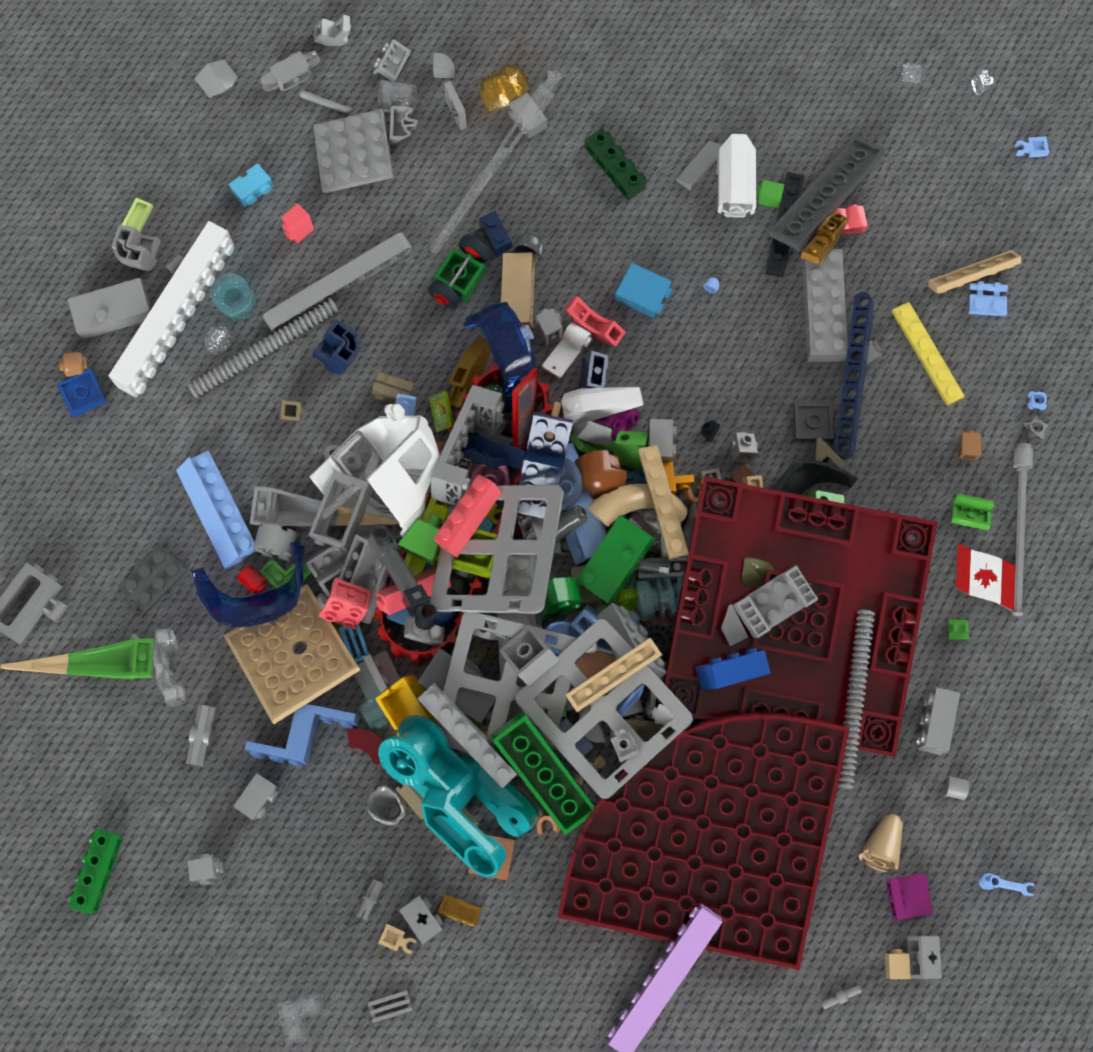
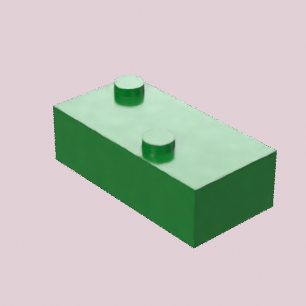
[576,515,656,603]

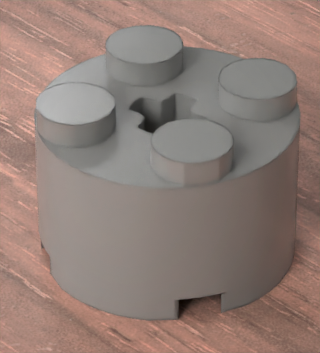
[253,523,297,560]

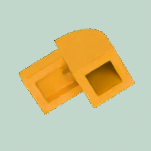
[663,462,695,495]

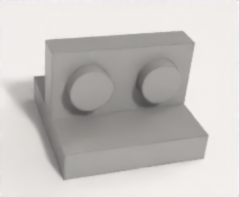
[354,650,400,703]

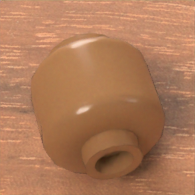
[59,352,87,377]

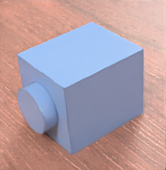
[571,604,599,634]

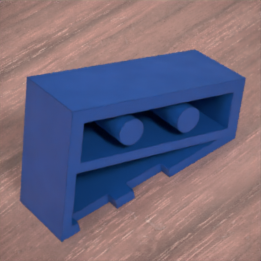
[695,648,771,690]

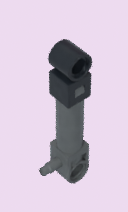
[369,524,437,630]

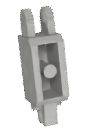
[260,50,321,92]

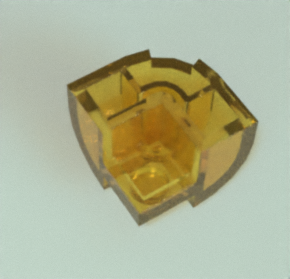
[480,64,530,112]

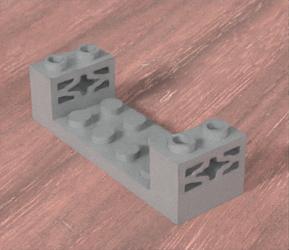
[431,385,504,506]

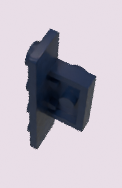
[462,432,526,470]

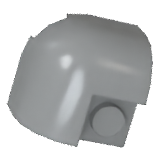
[112,225,161,271]

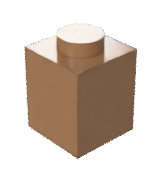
[958,430,982,461]

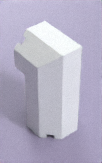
[717,134,756,218]

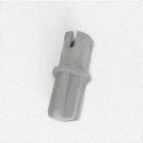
[355,879,383,921]

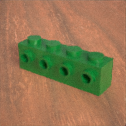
[68,828,124,915]

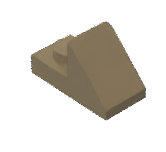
[814,436,846,469]

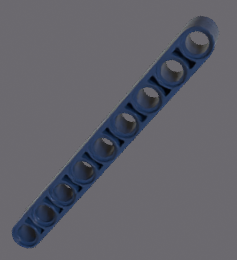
[835,292,874,459]

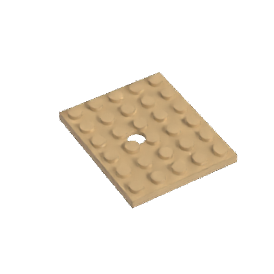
[224,584,360,724]

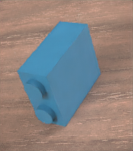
[615,263,673,319]

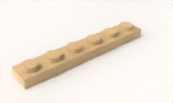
[638,445,688,559]

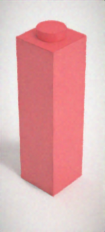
[376,566,452,615]

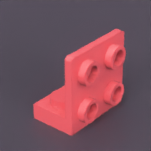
[319,578,372,629]

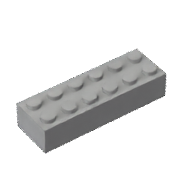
[802,249,848,362]

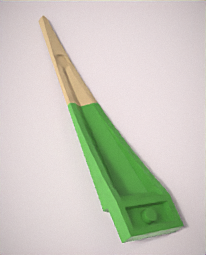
[0,638,156,680]

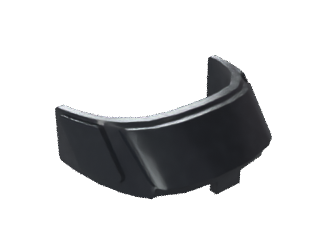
[772,460,858,495]

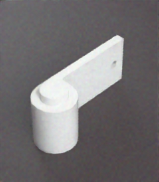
[541,322,593,379]
[652,704,673,728]

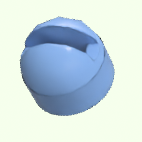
[703,277,719,294]

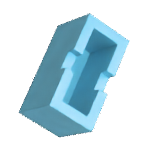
[228,163,274,207]

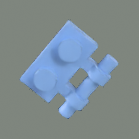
[968,281,1008,316]

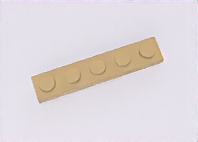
[928,250,1022,294]
[566,638,662,712]

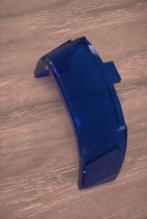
[463,302,538,414]
[191,540,304,627]

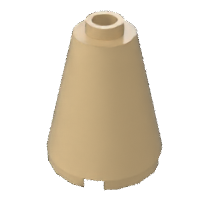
[859,814,903,873]

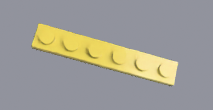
[892,302,965,406]

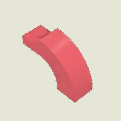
[564,296,626,347]

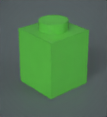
[756,180,785,208]

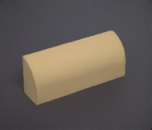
[500,252,535,329]

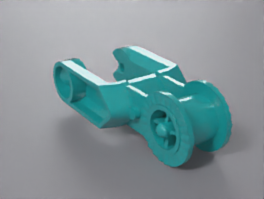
[378,715,538,877]

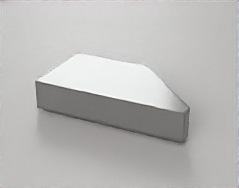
[721,604,748,646]

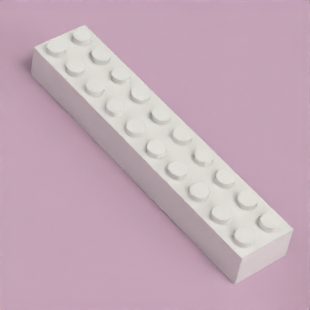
[109,221,234,398]

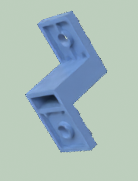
[245,704,360,767]

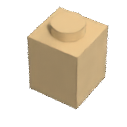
[885,949,911,979]

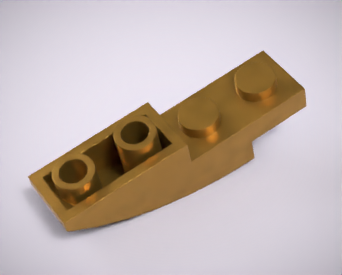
[801,213,849,265]
[448,337,494,409]

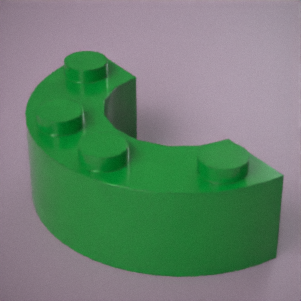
[541,577,582,623]

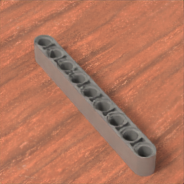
[263,233,413,333]

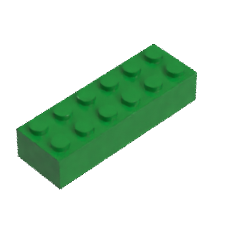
[491,710,598,835]

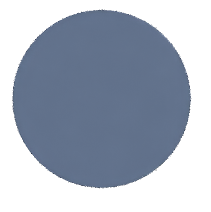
[535,457,583,513]

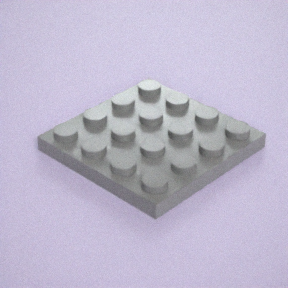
[313,109,394,193]

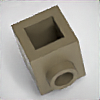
[278,400,303,421]

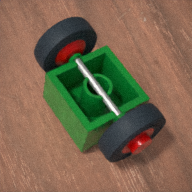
[428,235,491,309]

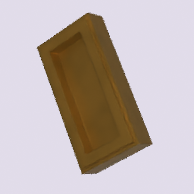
[437,894,482,927]

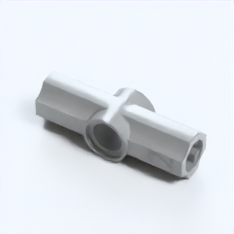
[186,705,216,767]

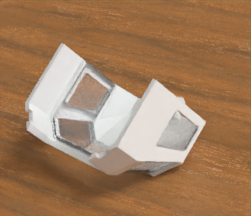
[309,404,440,537]

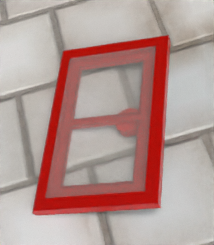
[512,368,537,451]

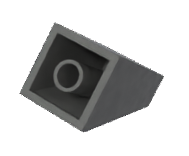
[418,649,496,724]

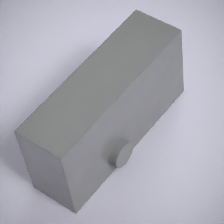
[67,278,151,340]

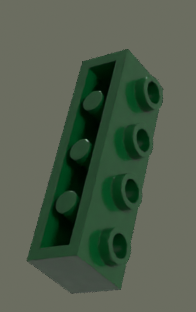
[584,128,646,201]

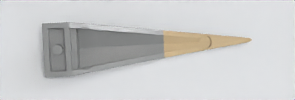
[250,486,400,527]

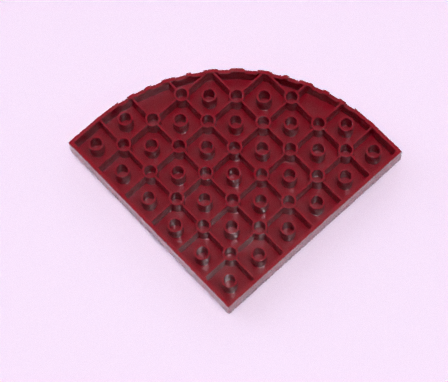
[558,713,850,970]

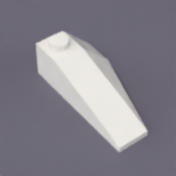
[561,387,644,426]

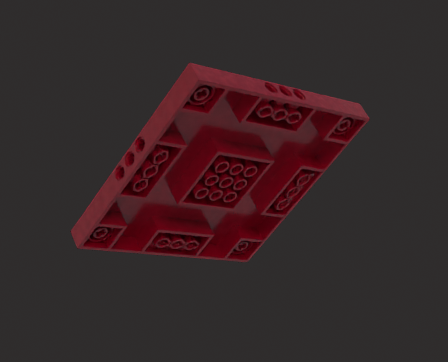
[659,476,938,757]

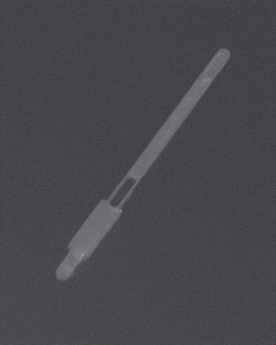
[430,70,562,254]

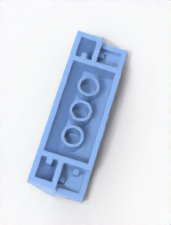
[560,443,607,565]
[176,451,257,569]

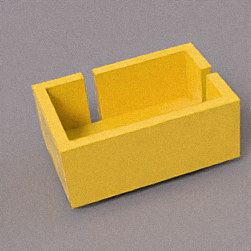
[375,674,436,736]

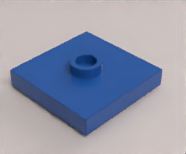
[57,368,108,418]

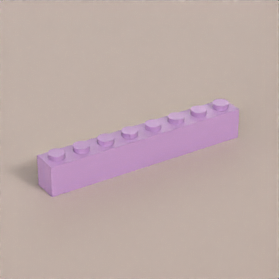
[607,904,723,1052]

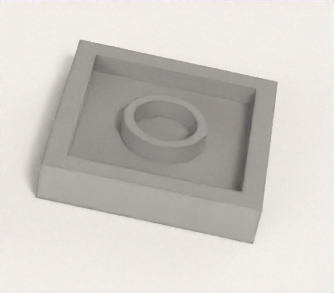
[444,81,467,130]

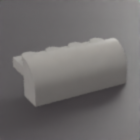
[305,525,381,598]
[339,534,389,624]

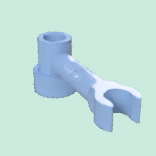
[978,873,1035,896]

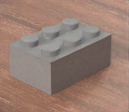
[915,687,960,755]

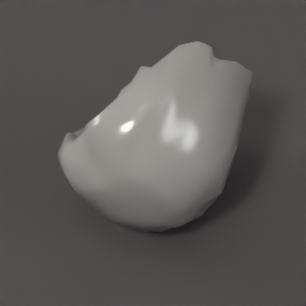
[366,785,407,825]

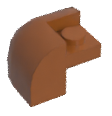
[574,450,627,498]

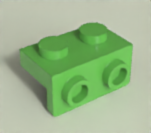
[951,494,994,531]

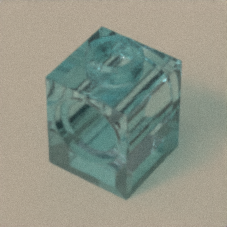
[358,697,388,729]

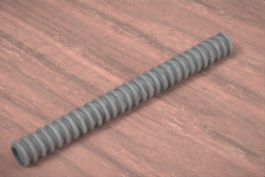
[187,298,338,398]
[837,609,875,790]

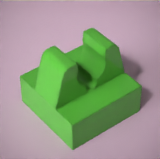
[947,620,969,640]

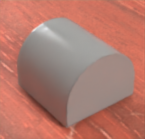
[944,776,969,800]

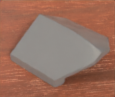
[195,60,238,98]
[572,421,612,446]

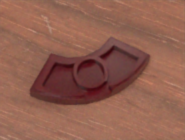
[347,728,383,764]

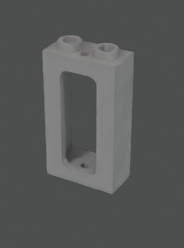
[308,471,374,552]
[0,562,63,644]

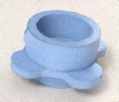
[1028,391,1047,410]

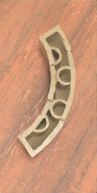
[587,484,688,526]

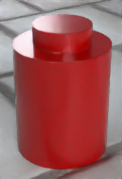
[237,565,267,595]

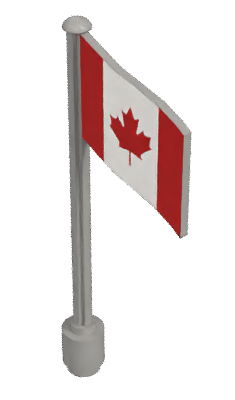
[955,443,1033,617]

